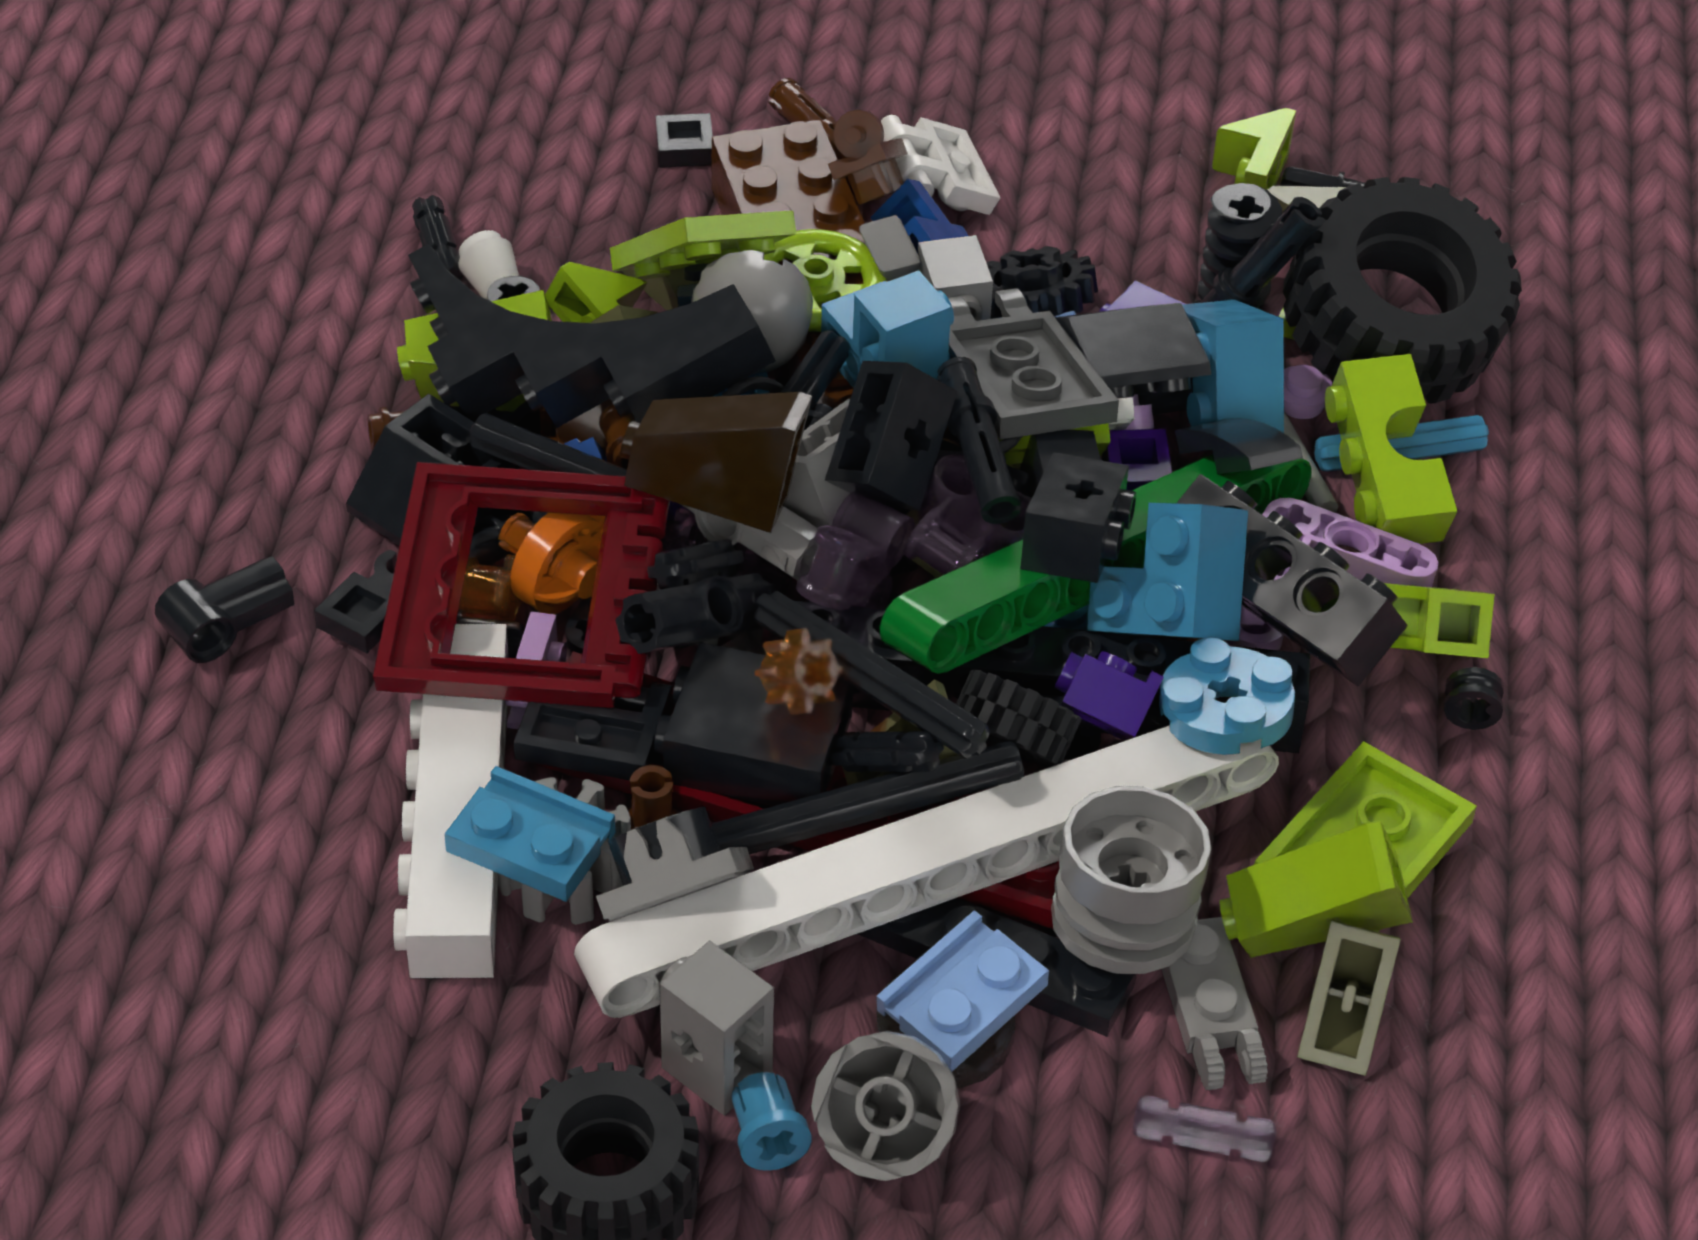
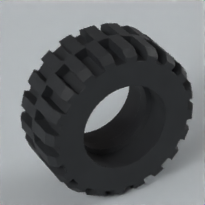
[1283,177,1522,404]

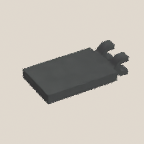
[948,288,1119,440]

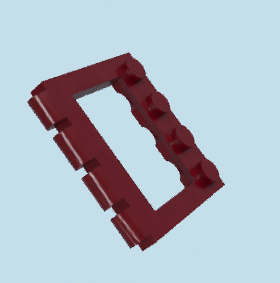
[373,462,670,708]

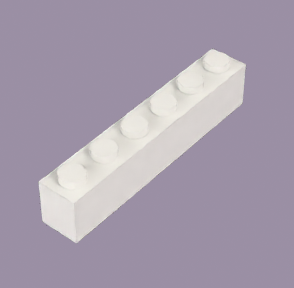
[394,624,509,978]

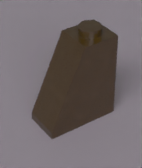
[620,392,812,533]

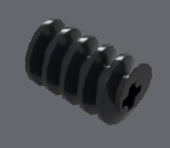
[1198,183,1282,306]

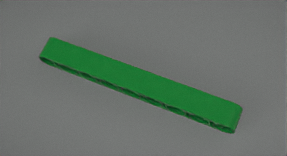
[880,454,1311,674]

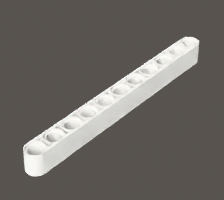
[574,726,1279,1018]

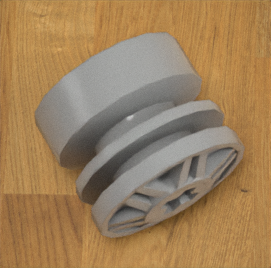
[1051,786,1211,974]

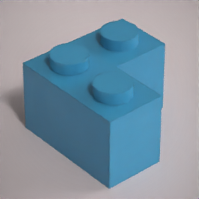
[821,270,954,389]
[1182,300,1284,433]
[1087,503,1248,641]

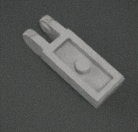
[1161,917,1268,1090]

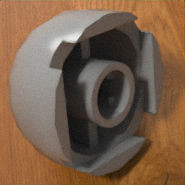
[691,250,813,374]
[811,1031,960,1181]

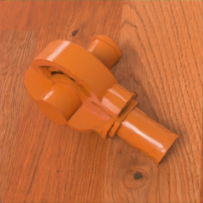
[498,512,605,615]

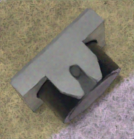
[596,806,754,922]

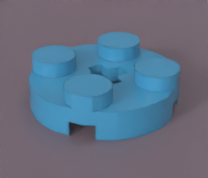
[1159,638,1295,755]

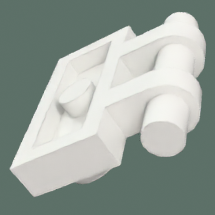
[880,115,1001,215]

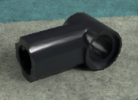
[155,556,295,663]

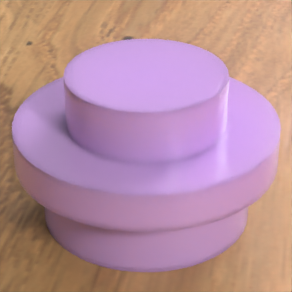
[1284,365,1333,419]

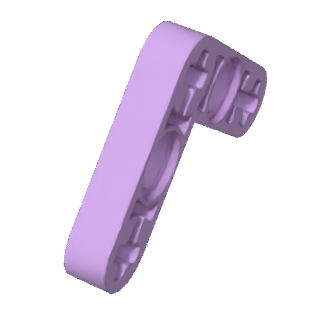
[1240,498,1438,625]

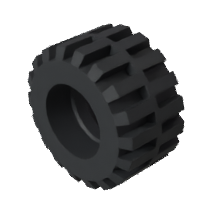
[512,1062,699,1240]

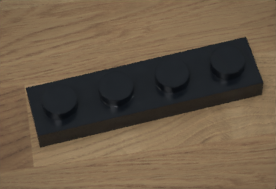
[857,898,1136,1037]

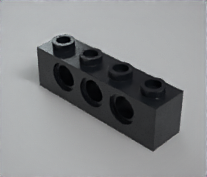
[1177,474,1408,686]

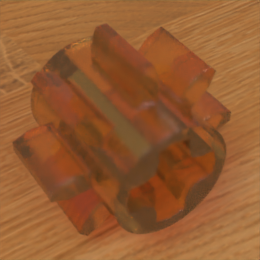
[754,628,843,714]

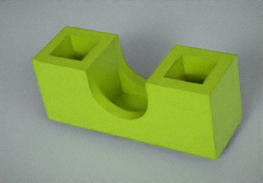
[1325,354,1457,544]
[1320,583,1495,658]

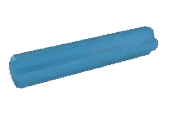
[1314,415,1489,472]

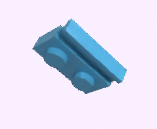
[444,766,616,902]

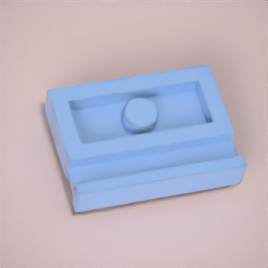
[877,910,1049,1072]

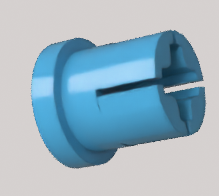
[731,1072,812,1171]

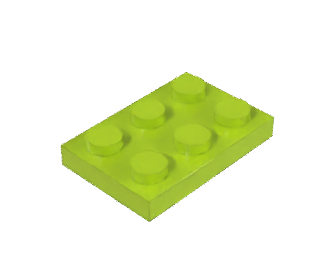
[610,210,796,279]
[1254,741,1477,932]

